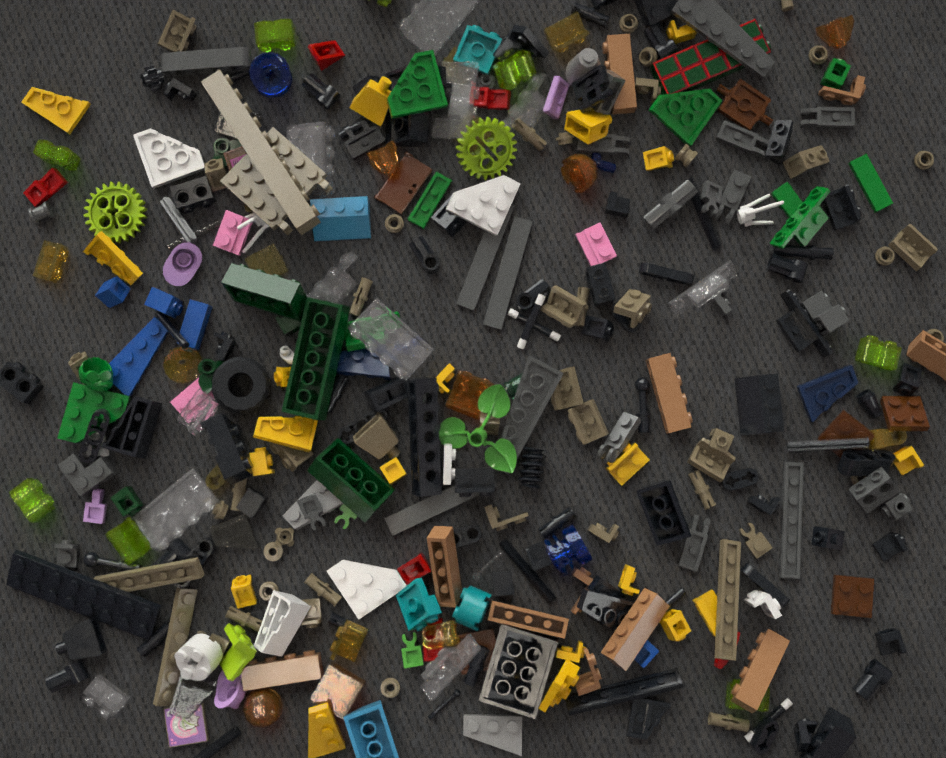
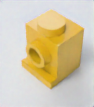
[249,447,275,476]
[659,609,691,642]

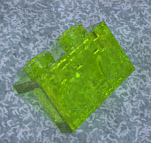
[105,517,152,566]

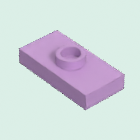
[543,76,570,119]

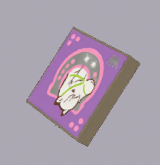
[163,700,209,748]

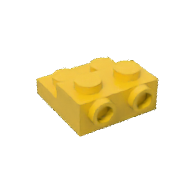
[539,659,580,712]

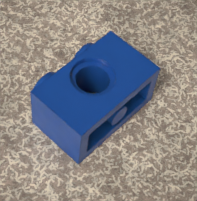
[144,287,183,318]

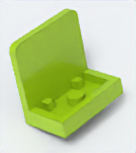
[220,623,257,682]

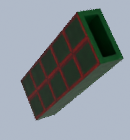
[650,18,771,95]

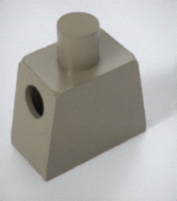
[353,412,400,459]

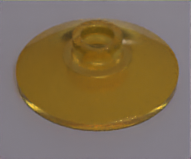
[163,347,202,383]

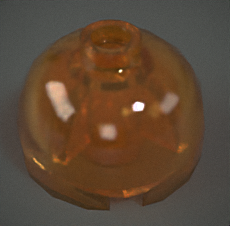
[561,154,597,193]
[243,687,283,728]

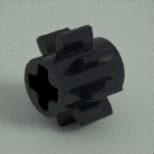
[141,66,164,91]

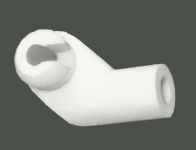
[280,346,294,365]

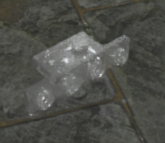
[503,73,547,132]
[307,251,358,304]
[669,260,737,317]
[421,634,481,701]

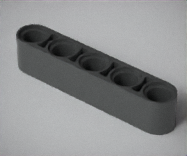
[161,47,252,77]

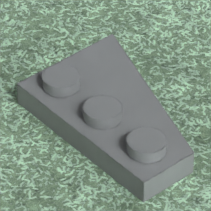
[283,480,344,530]
[463,714,522,756]

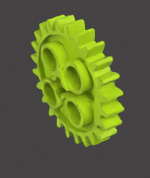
[456,117,517,180]
[83,182,147,244]

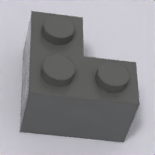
[800,290,849,336]
[58,453,119,496]

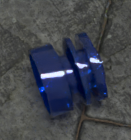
[249,52,292,98]
[544,524,593,576]

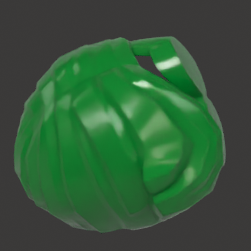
[78,357,113,392]

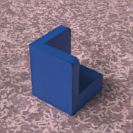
[95,276,131,308]
[634,640,659,668]

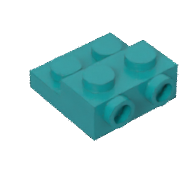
[453,25,502,75]
[396,578,442,632]

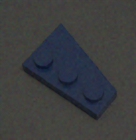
[336,344,391,381]
[796,365,858,422]

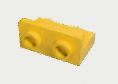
[606,443,650,486]

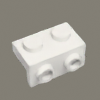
[744,590,782,619]

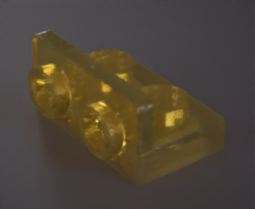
[33,240,68,283]
[329,620,368,662]

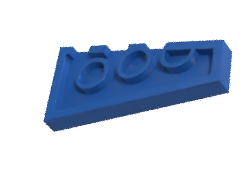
[109,317,169,397]

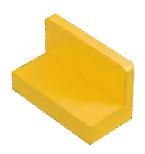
[692,590,717,636]

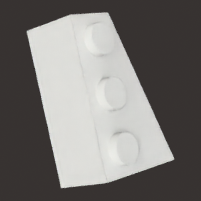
[254,590,311,657]

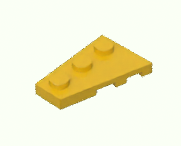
[21,87,91,134]
[83,231,143,285]
[253,416,318,453]
[308,702,346,758]

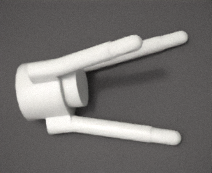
[736,194,784,227]
[237,212,269,253]

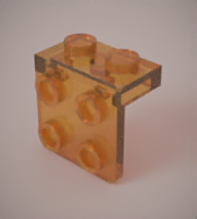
[445,370,494,421]

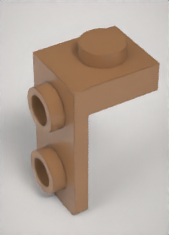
[818,75,866,105]
[571,567,593,614]
[575,647,602,696]

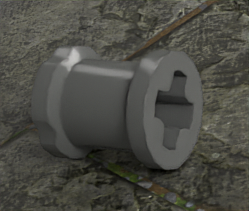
[28,201,54,224]

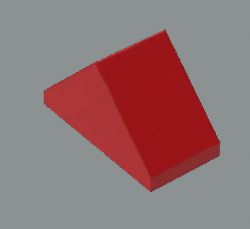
[308,40,345,71]
[397,553,432,585]

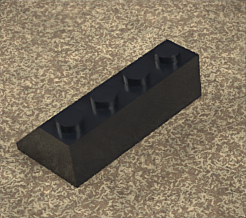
[386,65,428,147]

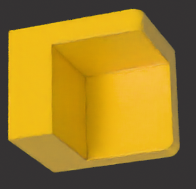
[893,446,924,475]
[380,457,407,485]

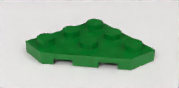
[387,50,448,119]
[648,89,722,146]
[57,382,131,443]

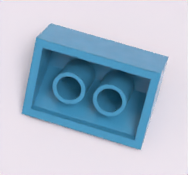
[310,196,371,241]
[343,700,399,758]

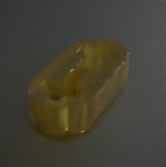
[205,464,227,490]

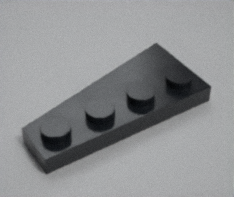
[577,588,635,631]

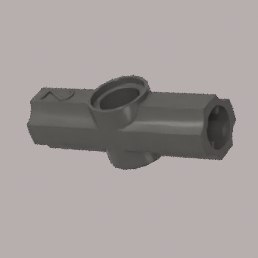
[643,179,698,230]

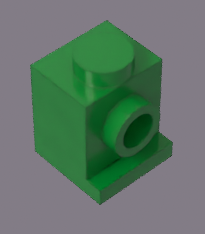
[820,58,851,89]

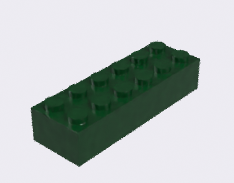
[282,297,351,420]

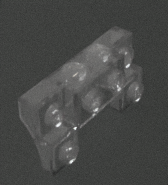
[431,61,480,140]

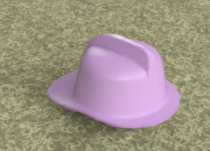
[163,243,202,286]
[214,670,246,709]

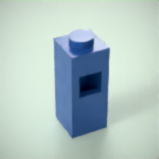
[177,299,212,352]

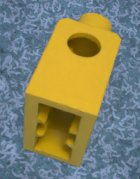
[349,76,392,127]
[564,110,612,144]

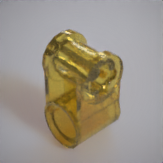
[869,428,907,450]
[422,621,460,649]

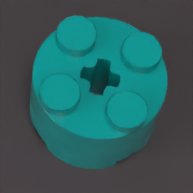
[452,585,492,631]

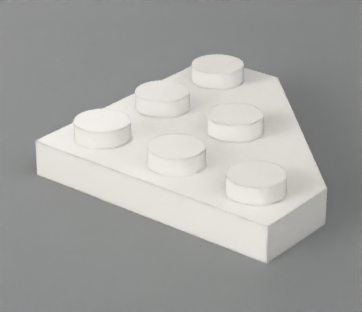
[133,128,205,189]
[446,175,520,236]
[327,560,407,619]

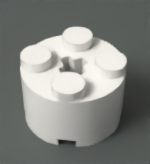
[174,634,223,681]

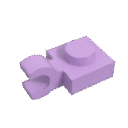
[83,489,107,524]

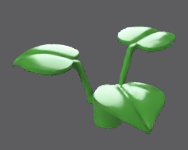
[439,384,517,474]

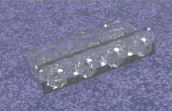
[399,0,479,56]
[287,121,335,199]
[348,298,434,381]
[132,468,219,551]

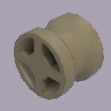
[674,144,698,168]

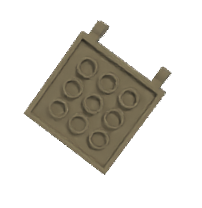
[220,127,333,235]

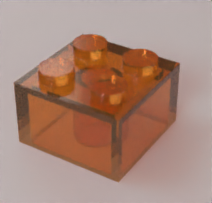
[310,661,365,720]

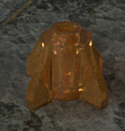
[816,15,854,49]
[367,141,400,176]

